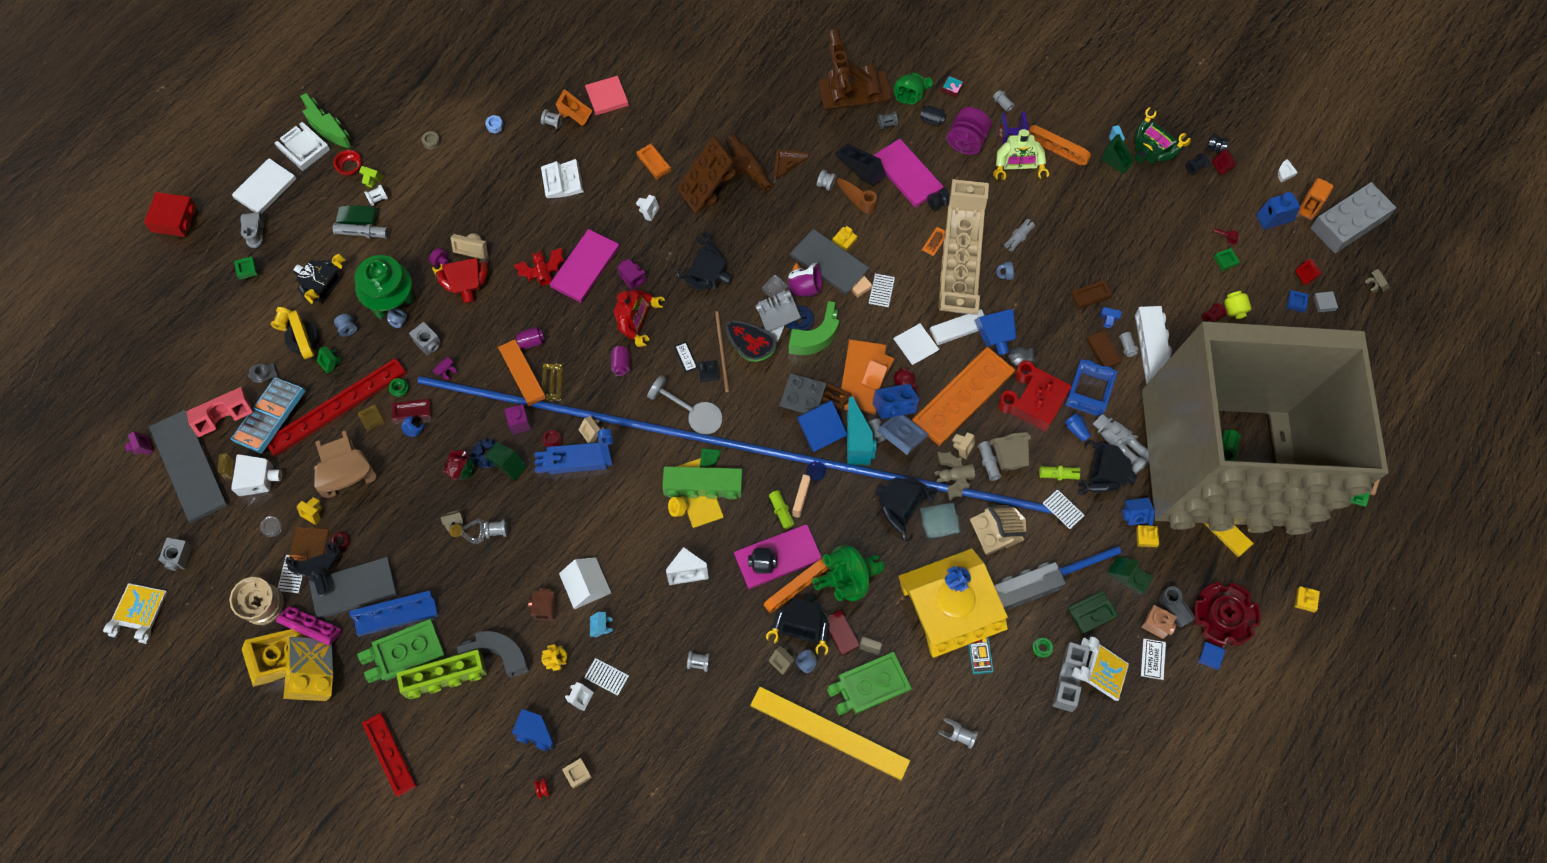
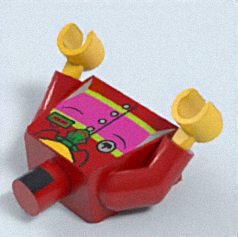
[614,290,665,347]

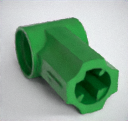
[1222,429,1241,461]

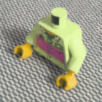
[993,129,1049,180]

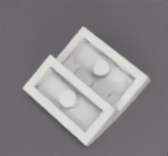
[541,159,584,198]

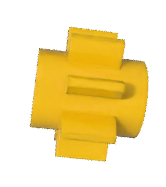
[542,644,567,671]

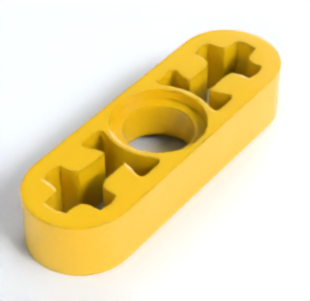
[287,310,314,359]

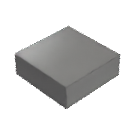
[1313,291,1338,312]

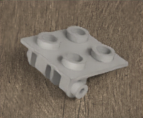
[755,290,801,332]

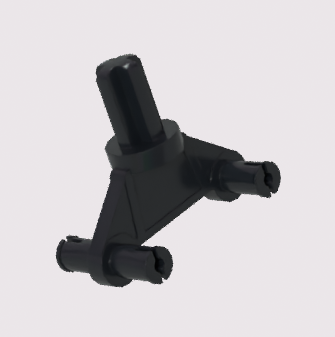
[285,542,342,596]

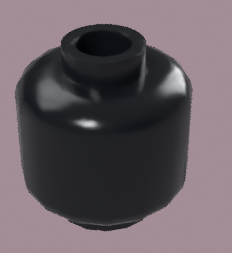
[748,547,778,574]

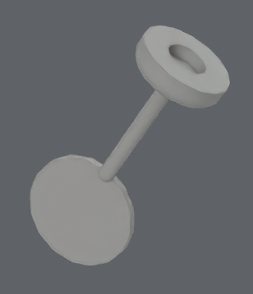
[647,375,722,435]

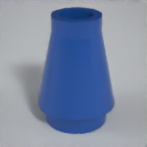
[1065,413,1092,442]

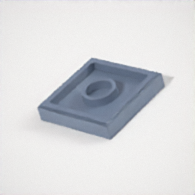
[877,415,929,455]

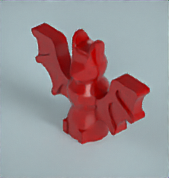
[514,248,564,286]

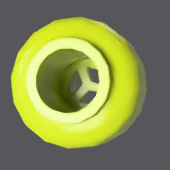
[1224,291,1252,320]

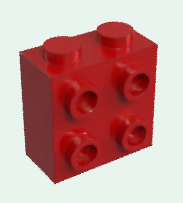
[144,192,197,237]

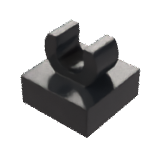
[698,360,719,382]

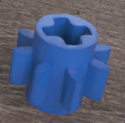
[945,566,971,592]

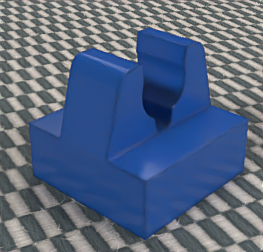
[1099,307,1122,328]

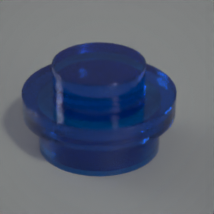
[807,461,826,480]

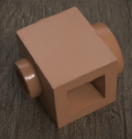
[1141,605,1177,639]

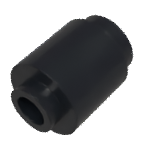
[920,105,947,127]

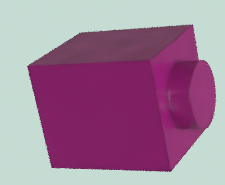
[504,404,531,435]

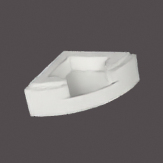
[1278,159,1298,183]

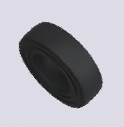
[284,321,320,354]

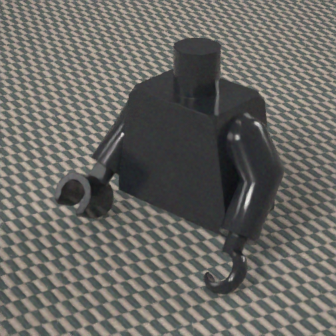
[676,232,733,291]
[1078,440,1137,495]
[875,478,937,541]

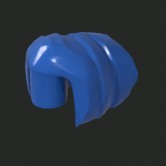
[401,415,424,437]

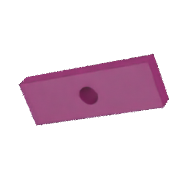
[276,606,342,646]

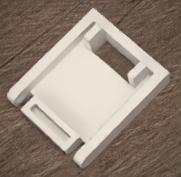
[275,122,330,171]

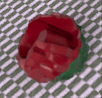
[444,450,475,480]

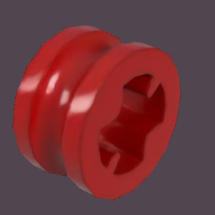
[534,778,550,799]

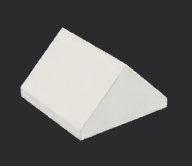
[666,547,709,585]
[559,557,611,610]

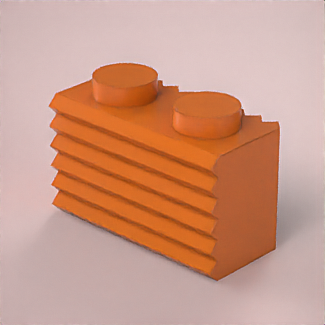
[1298,178,1333,220]

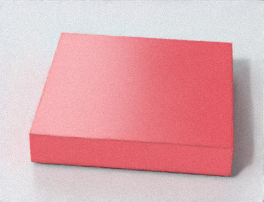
[585,76,629,115]

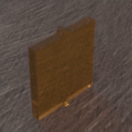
[289,527,329,562]

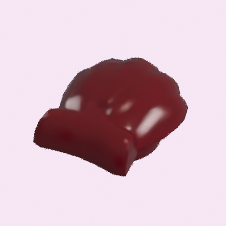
[894,368,918,390]

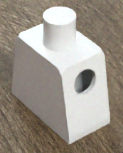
[231,455,282,496]

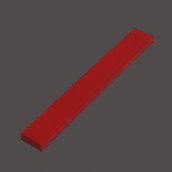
[267,358,407,457]

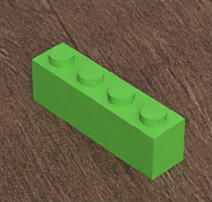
[662,467,742,500]

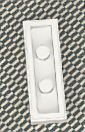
[930,309,984,345]

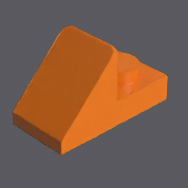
[556,89,592,126]
[861,351,895,391]

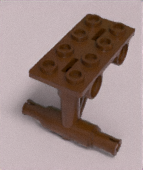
[818,29,891,109]
[678,134,773,213]

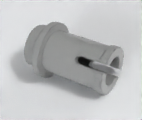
[993,90,1015,112]
[1119,332,1138,357]

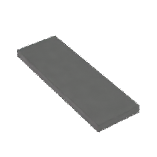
[149,410,228,523]

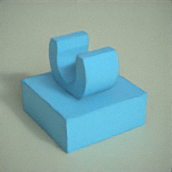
[590,612,613,637]

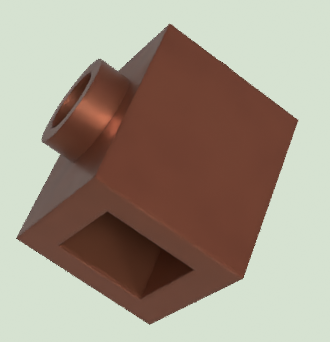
[528,588,556,620]

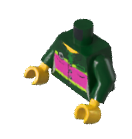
[1134,108,1191,164]

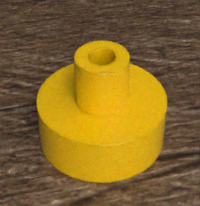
[668,497,689,517]

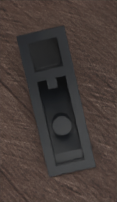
[835,144,886,185]

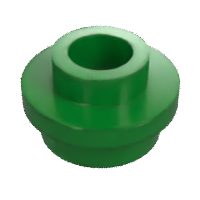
[389,379,408,397]
[1032,637,1053,658]

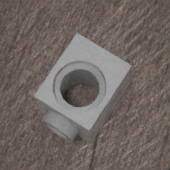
[409,322,441,356]
[159,538,193,571]

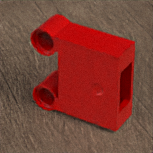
[998,361,1071,432]

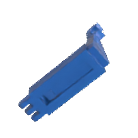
[534,429,613,474]

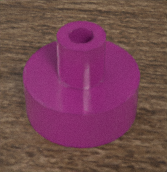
[429,248,449,267]

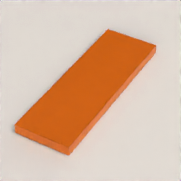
[912,346,1016,447]

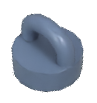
[996,262,1014,280]
[387,308,407,328]
[795,650,817,673]

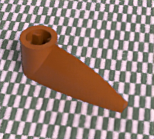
[836,178,877,214]

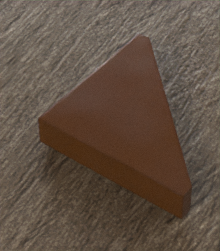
[773,149,809,180]

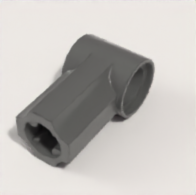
[1158,586,1196,628]

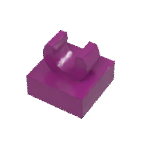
[431,357,456,380]
[125,431,153,455]

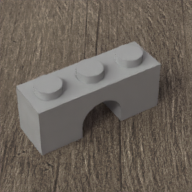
[1052,642,1090,712]

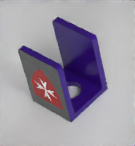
[997,112,1029,147]

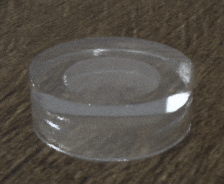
[260,516,282,537]

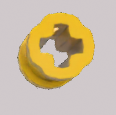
[270,307,292,331]

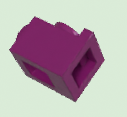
[617,259,646,290]

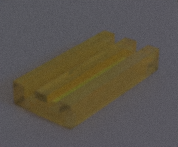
[542,364,563,401]

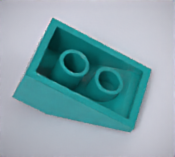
[847,397,876,465]

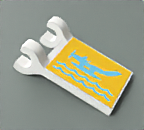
[103,583,168,644]
[1072,637,1129,701]

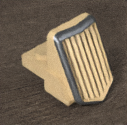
[970,505,1027,555]

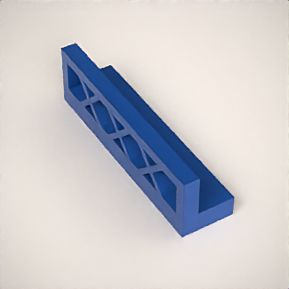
[349,591,439,636]

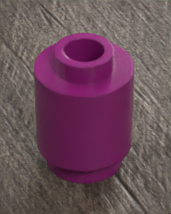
[516,327,545,349]
[611,346,630,376]

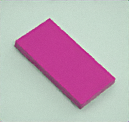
[874,139,944,208]
[550,229,620,303]
[734,524,822,590]

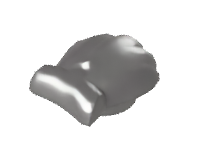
[1008,347,1035,366]
[248,363,277,383]

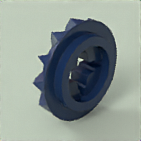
[786,306,814,331]
[471,438,497,468]

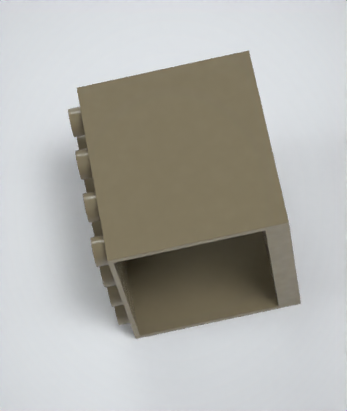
[1142,322,1388,535]

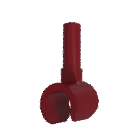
[1213,228,1239,245]

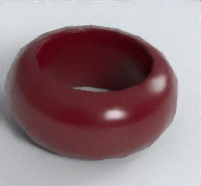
[331,532,350,550]

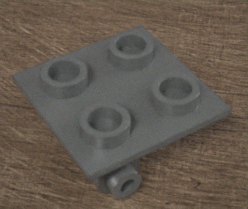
[779,373,827,413]

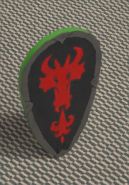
[726,321,777,362]

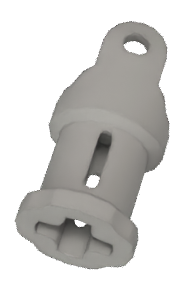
[938,718,978,749]

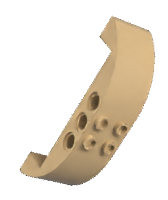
[939,179,989,315]

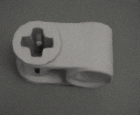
[241,212,264,248]

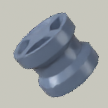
[334,314,357,337]

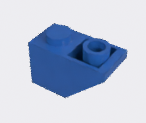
[512,709,555,751]

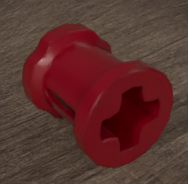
[1201,303,1227,322]

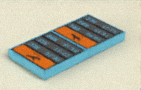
[231,377,305,454]

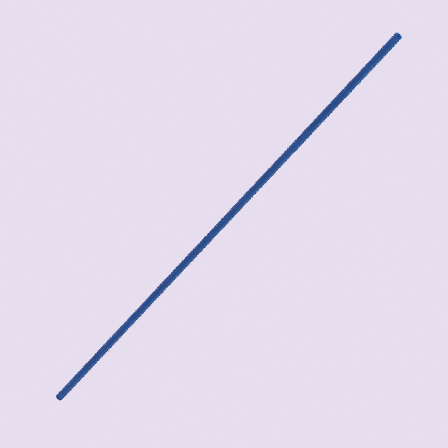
[418,376,1053,514]

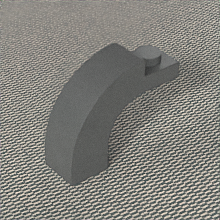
[457,631,530,678]

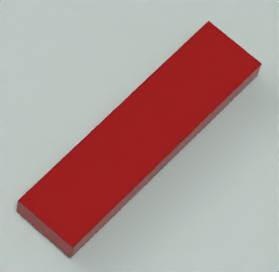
[362,713,417,797]

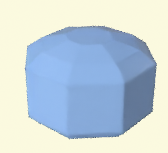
[485,115,504,133]

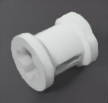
[364,184,388,206]

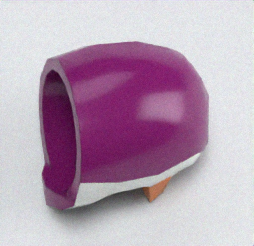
[788,262,822,297]

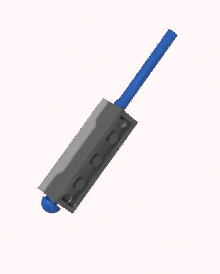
[993,546,1121,611]

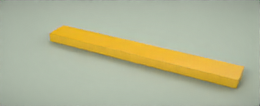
[750,687,910,781]

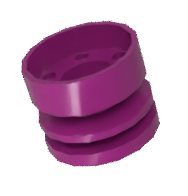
[946,107,992,155]

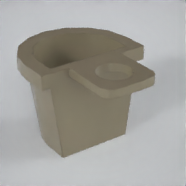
[989,432,1031,471]

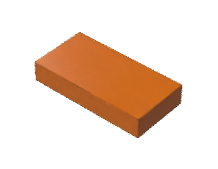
[637,144,671,179]

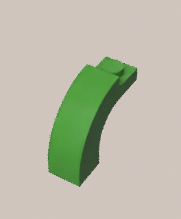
[789,301,840,355]

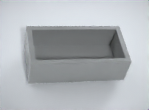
[1311,182,1396,254]

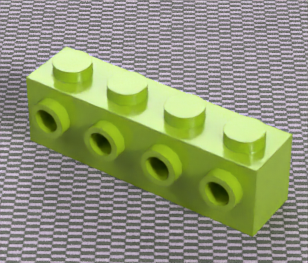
[396,649,487,699]

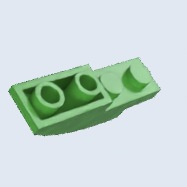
[300,93,351,148]

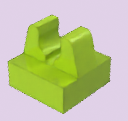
[359,166,384,188]

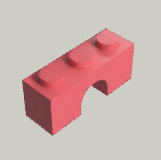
[186,387,253,437]

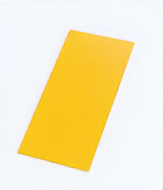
[676,458,724,528]

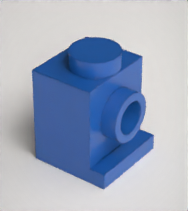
[1122,498,1155,526]

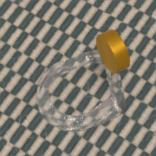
[449,519,486,544]

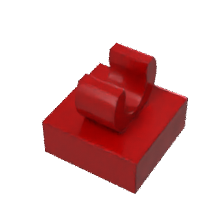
[1295,259,1322,285]

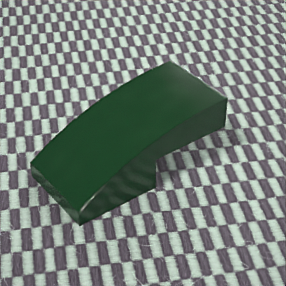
[336,205,377,226]

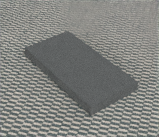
[790,229,869,296]
[309,557,397,619]

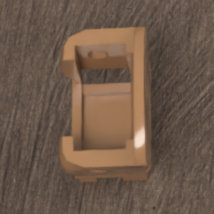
[314,431,377,498]

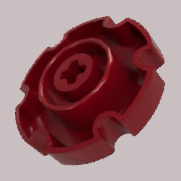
[1192,582,1261,647]

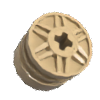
[229,577,285,625]

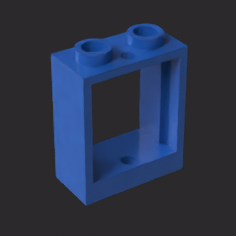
[1065,359,1118,417]

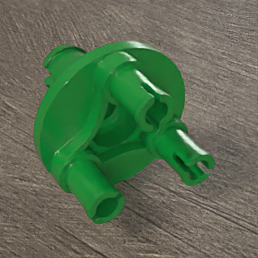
[812,545,884,601]

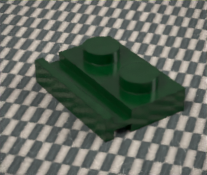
[1067,591,1118,635]

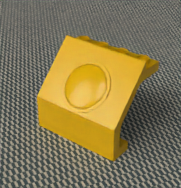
[899,549,1008,658]

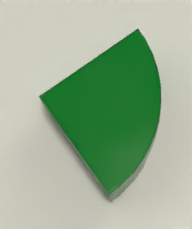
[700,448,721,468]

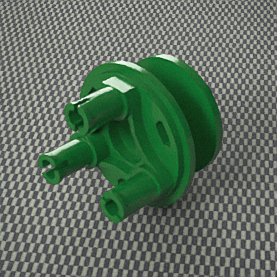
[354,255,414,318]

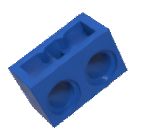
[872,384,919,419]

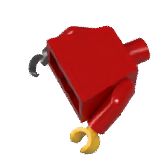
[432,256,489,304]

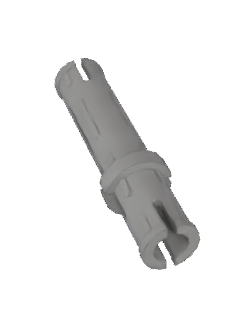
[333,223,389,239]

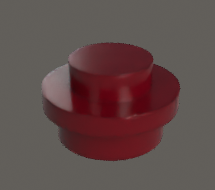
[542,430,562,447]

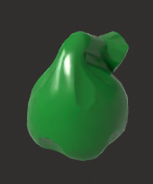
[894,73,933,105]

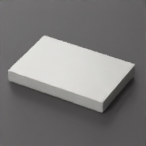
[232,159,296,214]

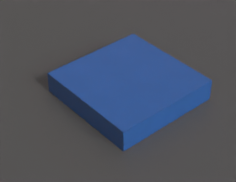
[796,400,847,452]

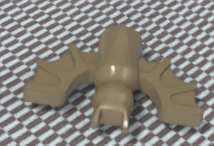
[934,452,975,500]

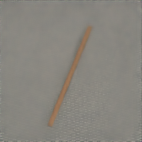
[715,311,729,392]

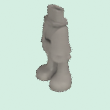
[1093,414,1149,474]

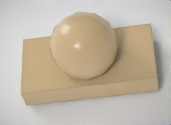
[451,233,488,260]

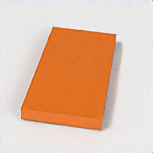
[839,339,886,415]

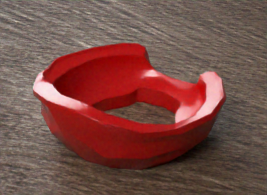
[333,150,361,176]

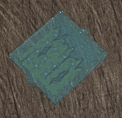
[920,502,961,540]

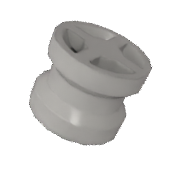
[817,169,837,191]

